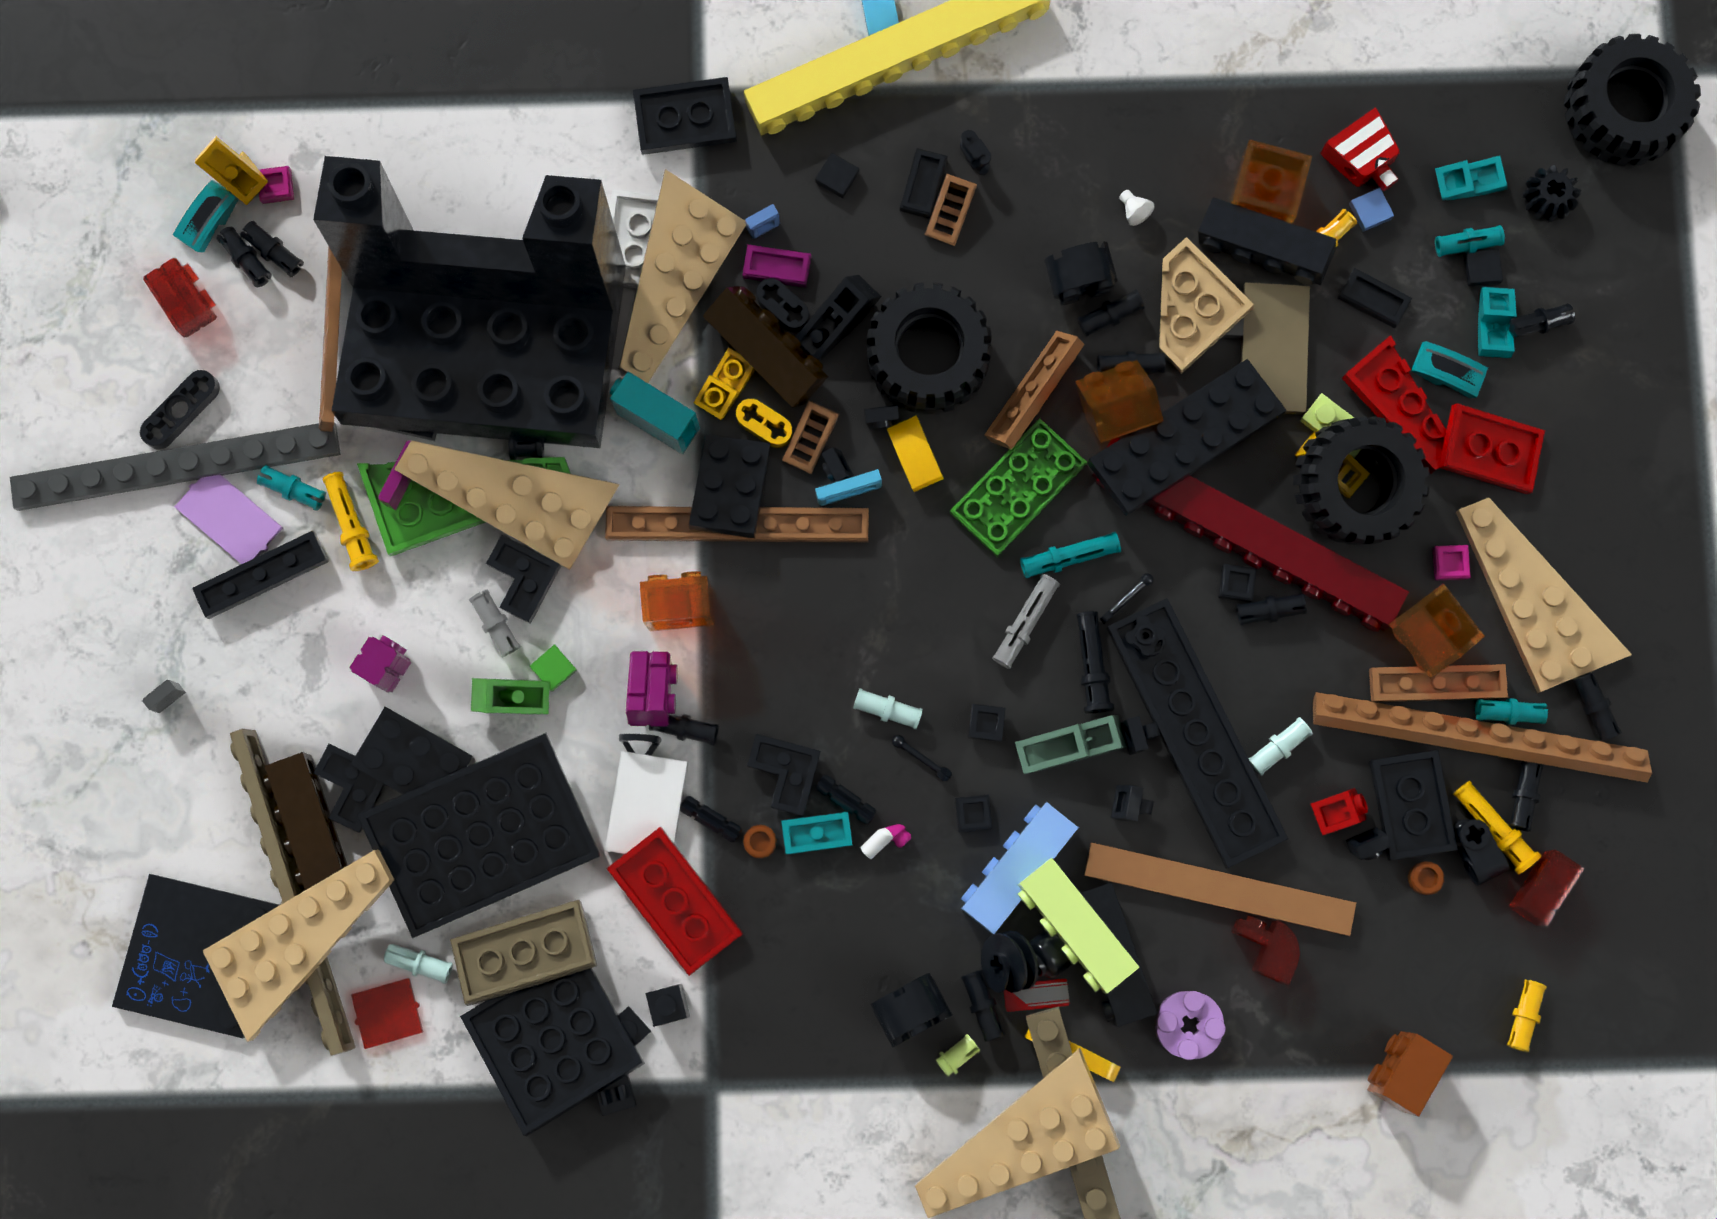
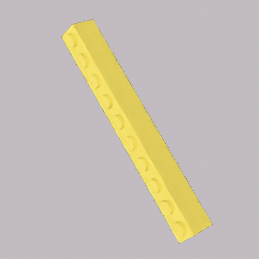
[744,0,1050,136]

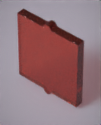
[351,978,423,1049]

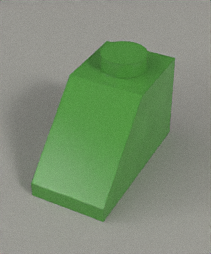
[471,678,550,714]

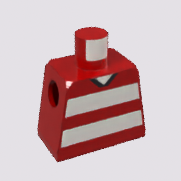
[1320,108,1400,192]

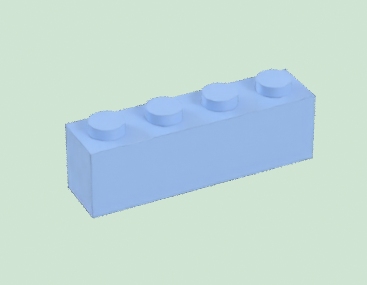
[961,802,1079,934]

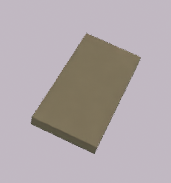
[1241,282,1310,415]
[450,900,597,1006]

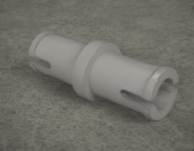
[469,590,521,657]

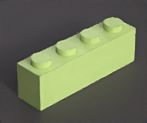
[1018,858,1140,994]

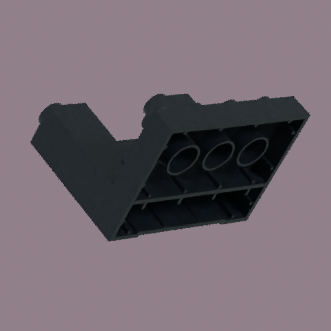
[313,156,626,448]

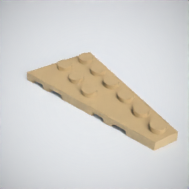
[618,169,746,383]
[394,440,620,570]
[1456,498,1632,693]
[203,850,394,1042]
[915,1048,1120,1218]

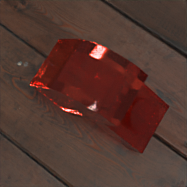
[1231,916,1300,985]

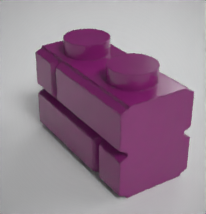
[349,635,411,693]
[626,651,678,726]

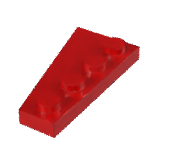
[1342,335,1446,474]

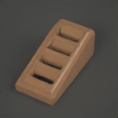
[925,174,977,246]
[782,401,840,474]

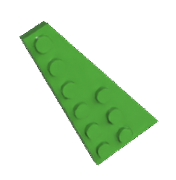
[357,457,571,557]

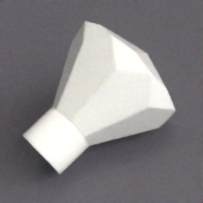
[1119,190,1154,226]

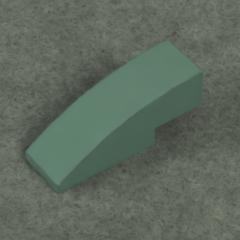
[1015,715,1127,774]

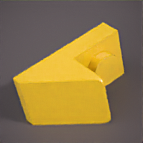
[195,136,268,205]

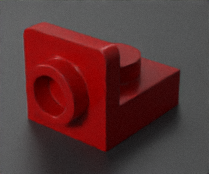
[1311,788,1368,836]

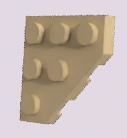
[1159,237,1254,373]

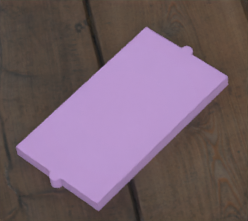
[175,475,283,564]

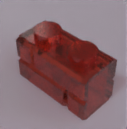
[143,258,217,338]
[1509,850,1584,926]

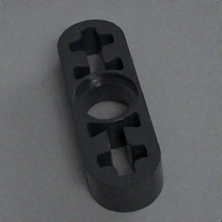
[140,370,220,449]

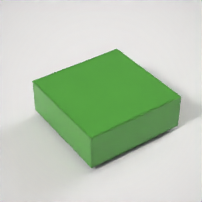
[530,644,577,692]

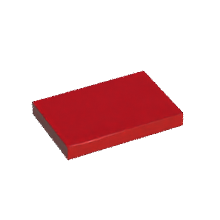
[1439,403,1545,494]

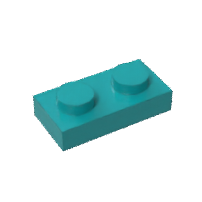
[781,812,853,855]

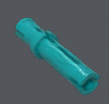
[1020,532,1121,579]

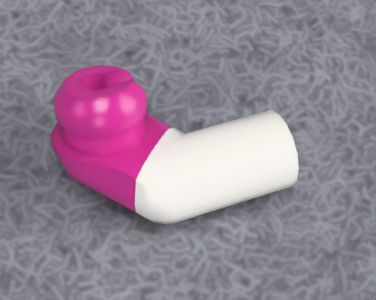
[860,824,911,859]

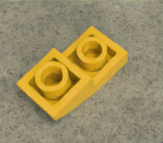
[693,347,755,420]
[887,415,944,492]

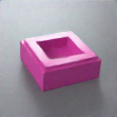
[259,166,294,204]
[1432,545,1471,580]

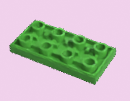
[950,418,1088,557]

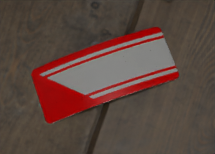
[1004,979,1070,1012]

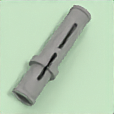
[992,574,1060,669]

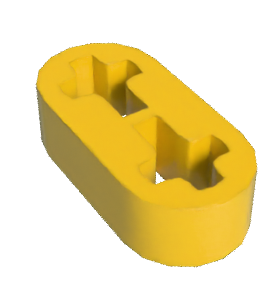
[736,399,793,448]

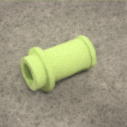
[936,1034,981,1076]

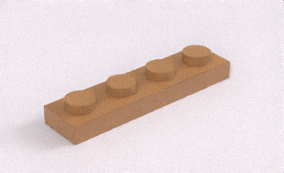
[984,331,1085,450]
[1369,664,1508,702]

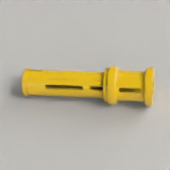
[322,472,379,571]
[1453,780,1542,875]

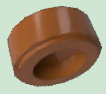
[743,825,777,859]
[1408,861,1444,895]

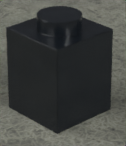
[645,984,690,1027]

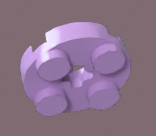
[1155,991,1225,1060]

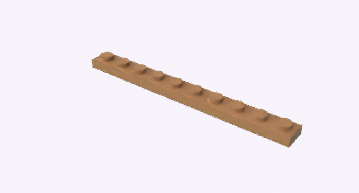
[1313,692,1652,783]

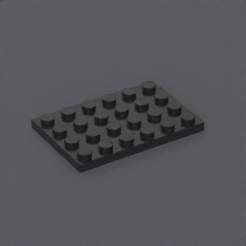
[357,732,600,939]

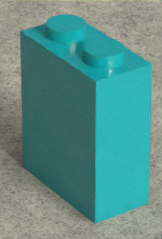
[610,372,700,454]

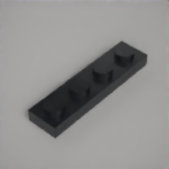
[192,530,329,619]

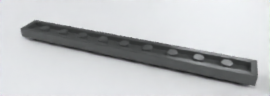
[10,422,341,511]

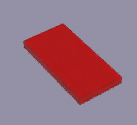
[606,827,743,976]

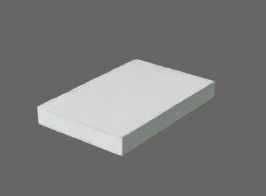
[609,190,659,289]
[605,751,688,854]

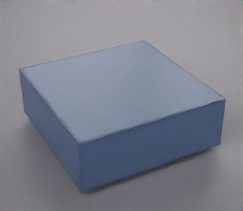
[1349,188,1394,232]
[745,204,780,239]

